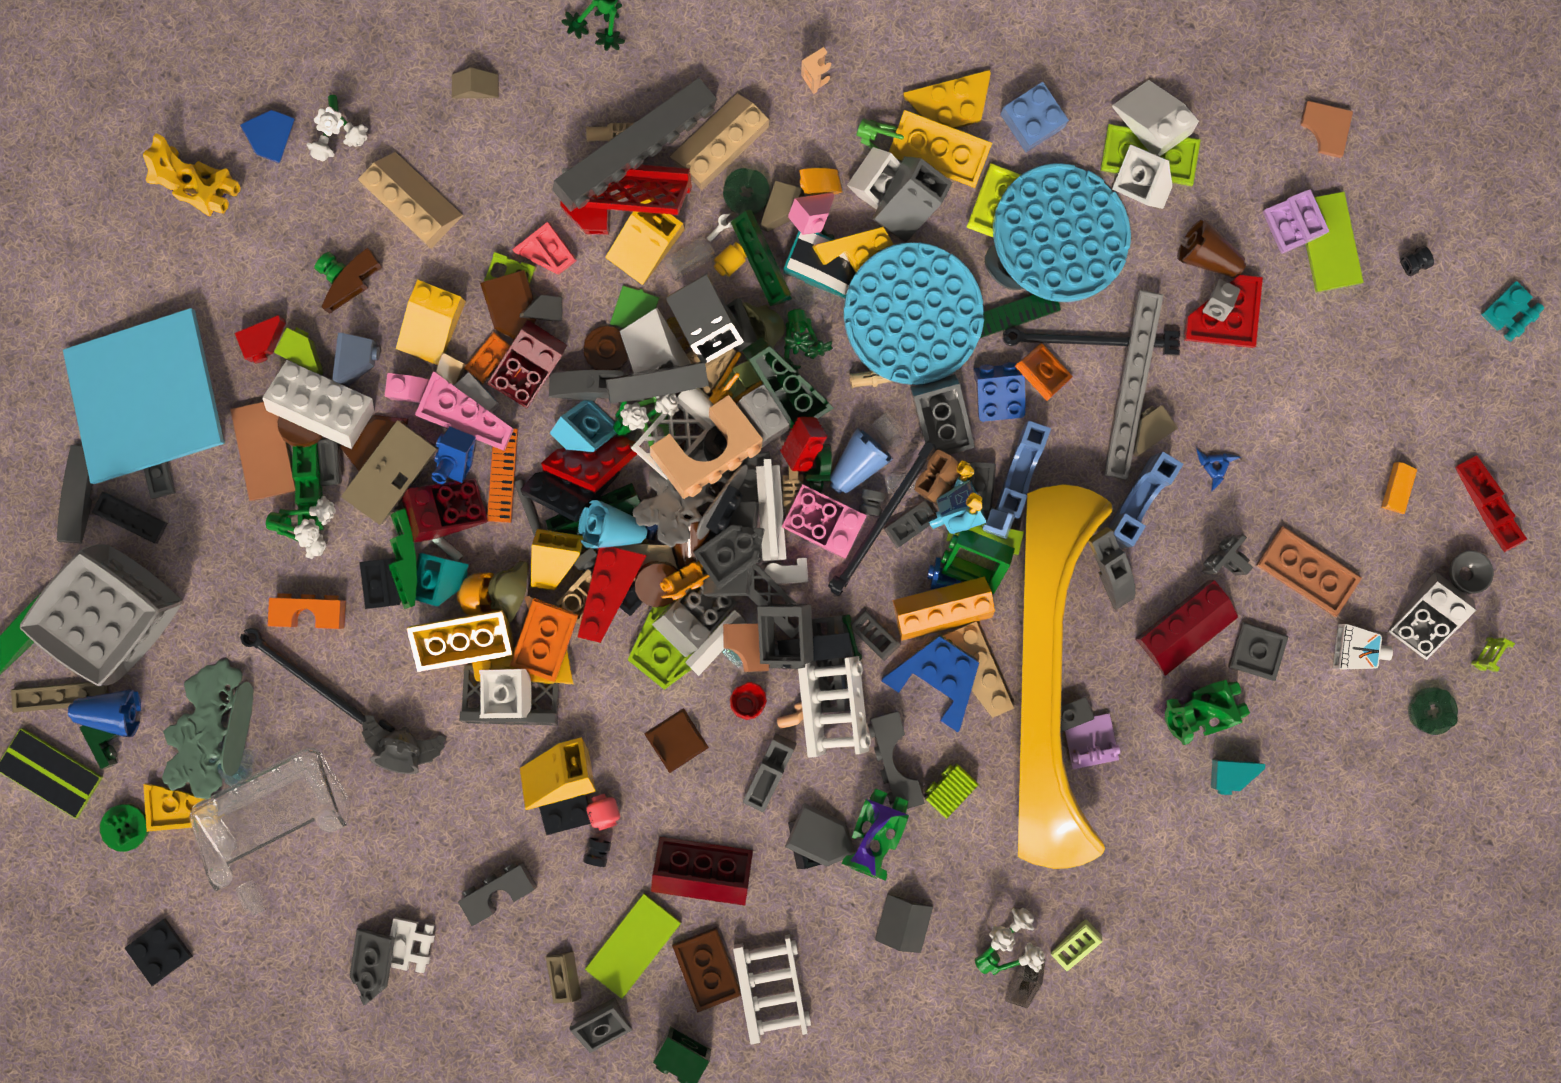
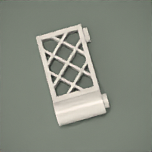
[631,388,716,480]

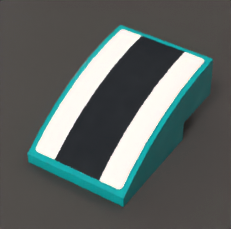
[783,231,856,299]

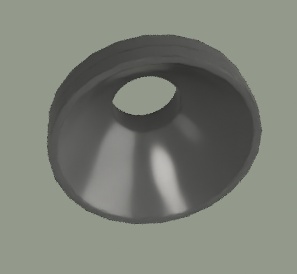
[1449,551,1494,594]

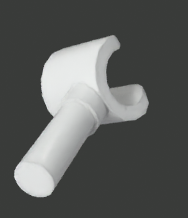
[707,214,732,242]

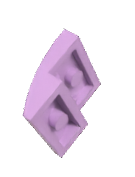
[1263,189,1329,254]

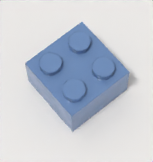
[1000,82,1069,153]

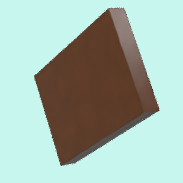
[672,927,742,1013]

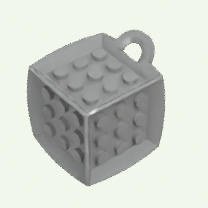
[20,544,182,686]

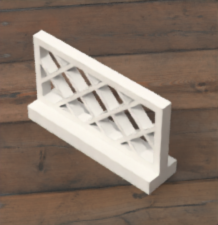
[756,459,786,561]

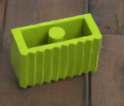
[924,763,979,819]

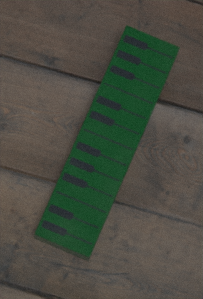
[979,295,1061,339]

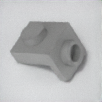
[1203,279,1240,322]

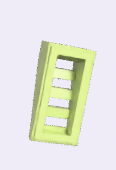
[1051,919,1103,971]

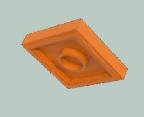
[1015,343,1073,401]

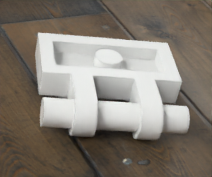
[390,917,435,973]

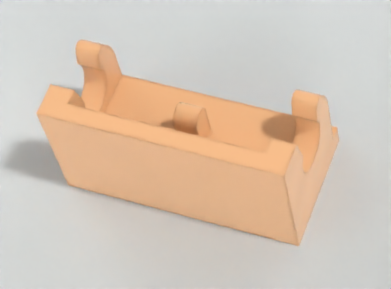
[801,47,831,94]

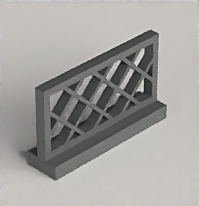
[459,665,559,726]

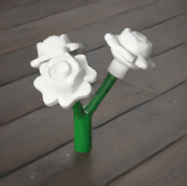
[307,95,368,161]

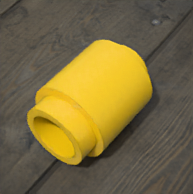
[713,242,747,277]

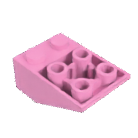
[782,484,867,559]

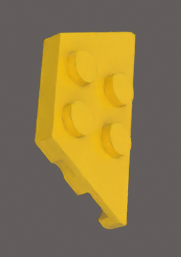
[903,70,991,129]

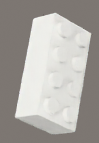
[263,360,374,449]

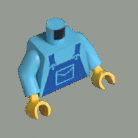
[927,460,986,534]

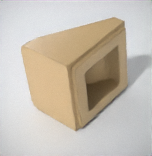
[435,353,466,385]

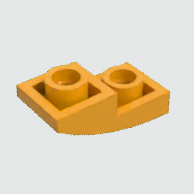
[799,168,842,195]

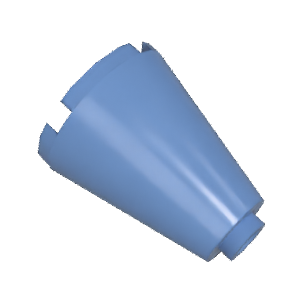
[830,428,893,494]

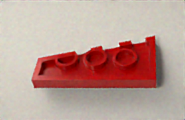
[577,547,647,643]

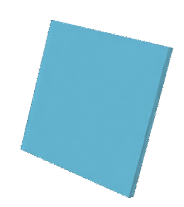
[63,308,225,484]

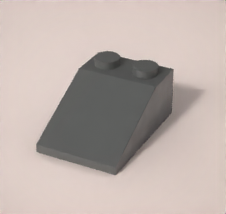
[910,374,975,455]

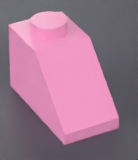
[788,193,835,235]
[385,373,429,403]

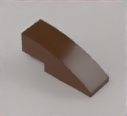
[322,248,383,314]

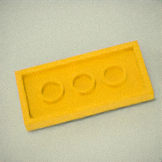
[889,110,992,188]

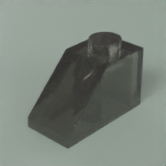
[1005,952,1046,1008]

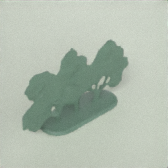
[162,658,254,799]

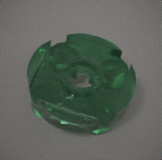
[723,168,769,215]
[1408,687,1458,735]

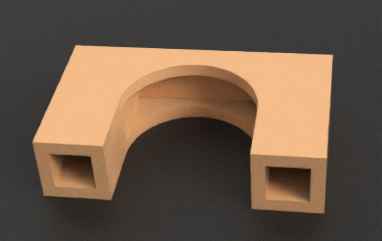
[650,395,763,499]

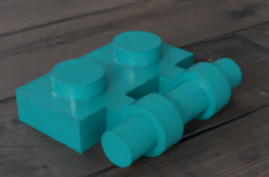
[1481,281,1544,342]

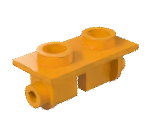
[660,562,709,600]

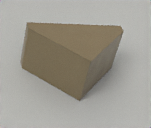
[452,67,499,99]

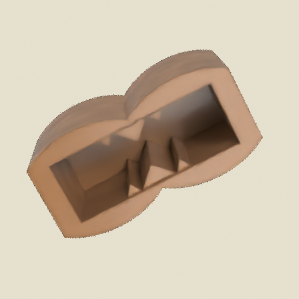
[914,449,961,505]

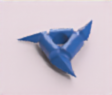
[1196,448,1242,492]

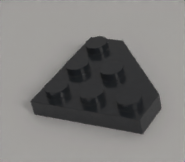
[520,471,620,523]

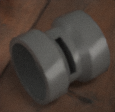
[858,489,885,517]

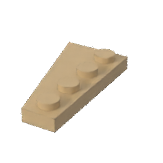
[943,622,1014,718]

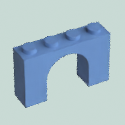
[1108,452,1183,549]

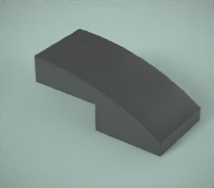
[884,501,934,548]

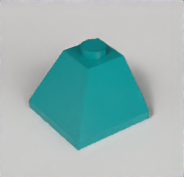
[415,553,469,606]

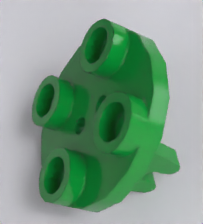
[100,804,149,852]

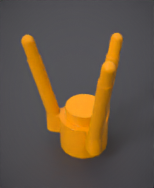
[709,352,763,404]

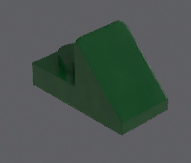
[79,725,119,769]

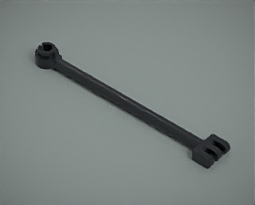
[1003,327,1180,356]
[828,442,936,596]
[240,628,395,732]

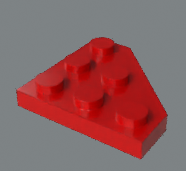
[1184,275,1263,348]
[541,436,640,492]

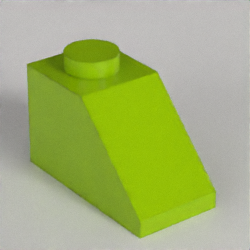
[274,327,324,376]

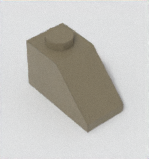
[760,181,805,232]
[1133,405,1178,457]

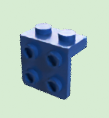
[973,362,1025,422]

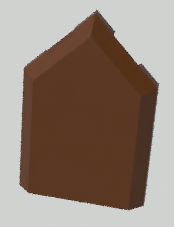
[480,270,537,340]
[339,415,409,471]

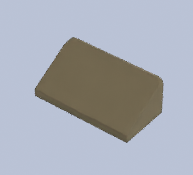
[546,951,581,1003]

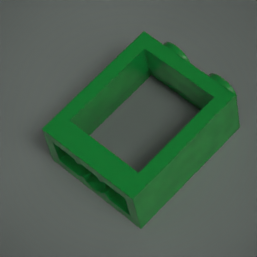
[941,530,1015,594]

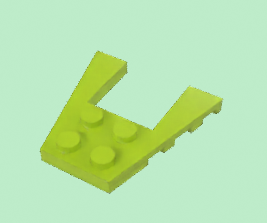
[628,604,726,690]

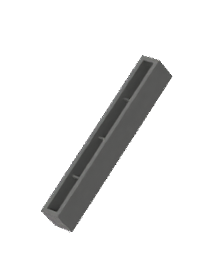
[552,78,717,212]

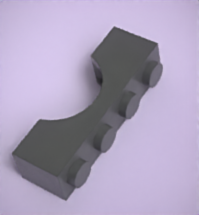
[867,711,925,809]

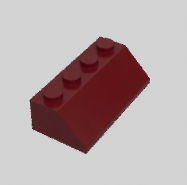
[1136,580,1238,676]
[651,837,753,906]

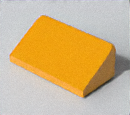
[1381,462,1417,514]

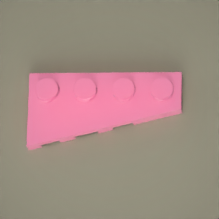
[415,371,514,451]

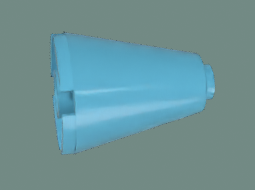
[578,500,647,549]

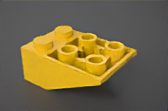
[605,199,685,285]
[520,737,595,810]

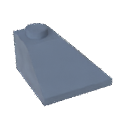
[332,333,380,387]

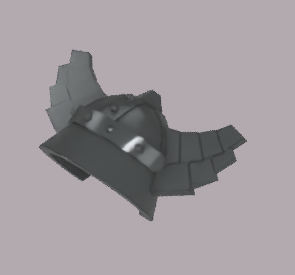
[361,716,446,774]

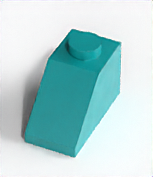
[1211,759,1265,795]

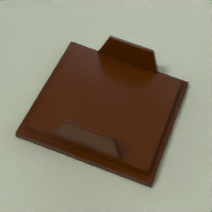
[644,708,709,773]

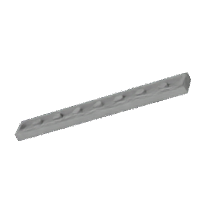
[1104,290,1164,480]

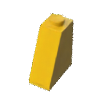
[531,529,584,590]

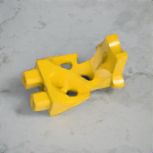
[143,133,241,216]

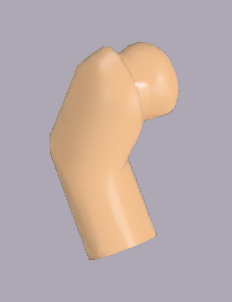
[777,702,803,729]

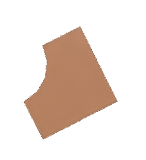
[1301,101,1353,158]
[723,623,769,672]

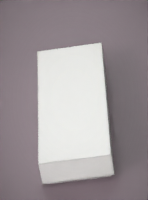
[685,610,747,676]

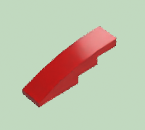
[1455,455,1527,553]

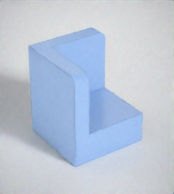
[982,508,1015,539]

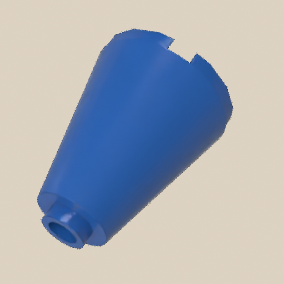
[68,689,141,737]

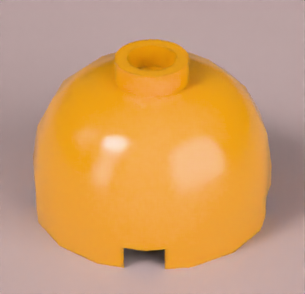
[457,573,498,616]

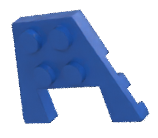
[881,635,979,732]

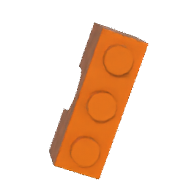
[268,593,346,629]

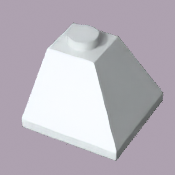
[1112,145,1172,209]

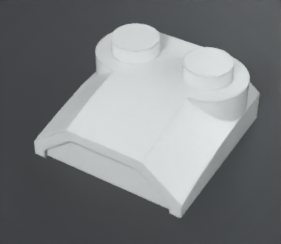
[479,669,531,718]

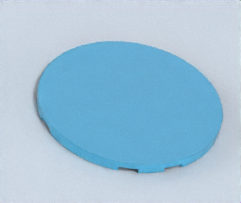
[993,163,1131,302]
[843,242,984,385]

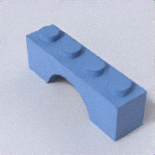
[995,421,1051,519]

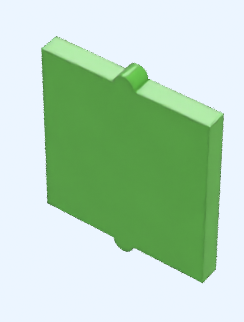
[610,286,659,329]

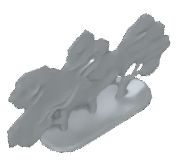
[632,438,748,547]

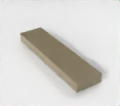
[11,682,109,713]

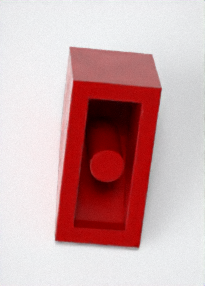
[234,315,286,364]

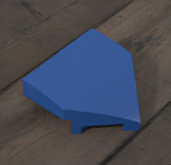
[240,110,295,163]

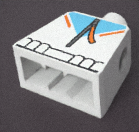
[1333,624,1393,669]

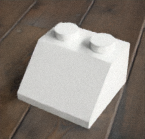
[847,147,901,209]

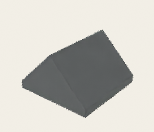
[875,894,933,953]
[569,997,632,1053]

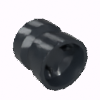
[1400,245,1434,277]
[583,837,612,867]

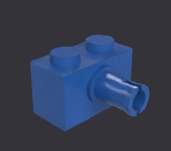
[432,426,476,484]

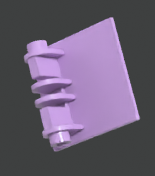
[1065,713,1120,769]

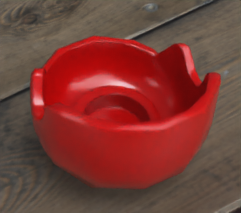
[730,682,767,720]

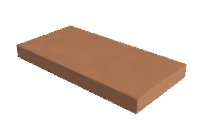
[230,402,295,501]
[1256,526,1362,617]

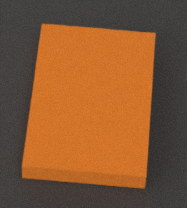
[510,598,579,682]

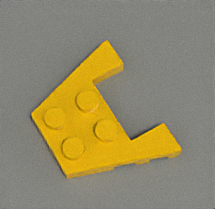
[812,227,894,272]

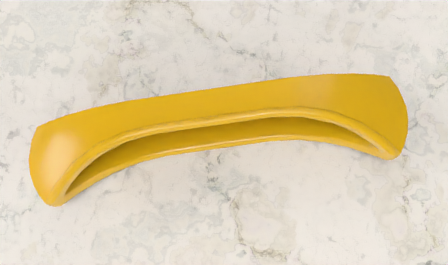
[1018,484,1113,869]

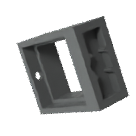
[757,604,814,669]

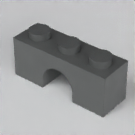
[458,862,537,926]

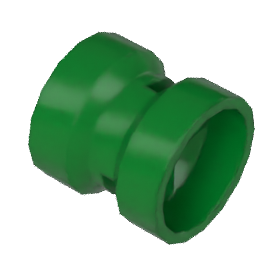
[314,251,346,284]

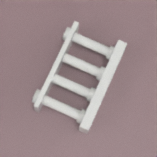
[798,656,871,758]
[733,934,811,1044]

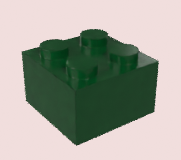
[653,1026,711,1083]

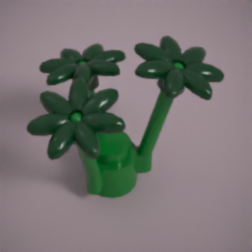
[561,0,625,51]
[784,309,833,372]

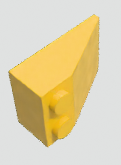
[396,279,466,365]

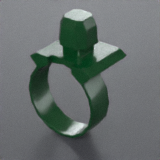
[803,444,832,493]

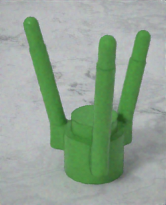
[856,118,904,149]

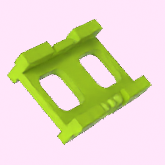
[484,252,536,285]
[1471,637,1515,672]

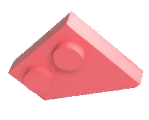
[512,222,577,275]

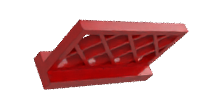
[585,165,692,215]

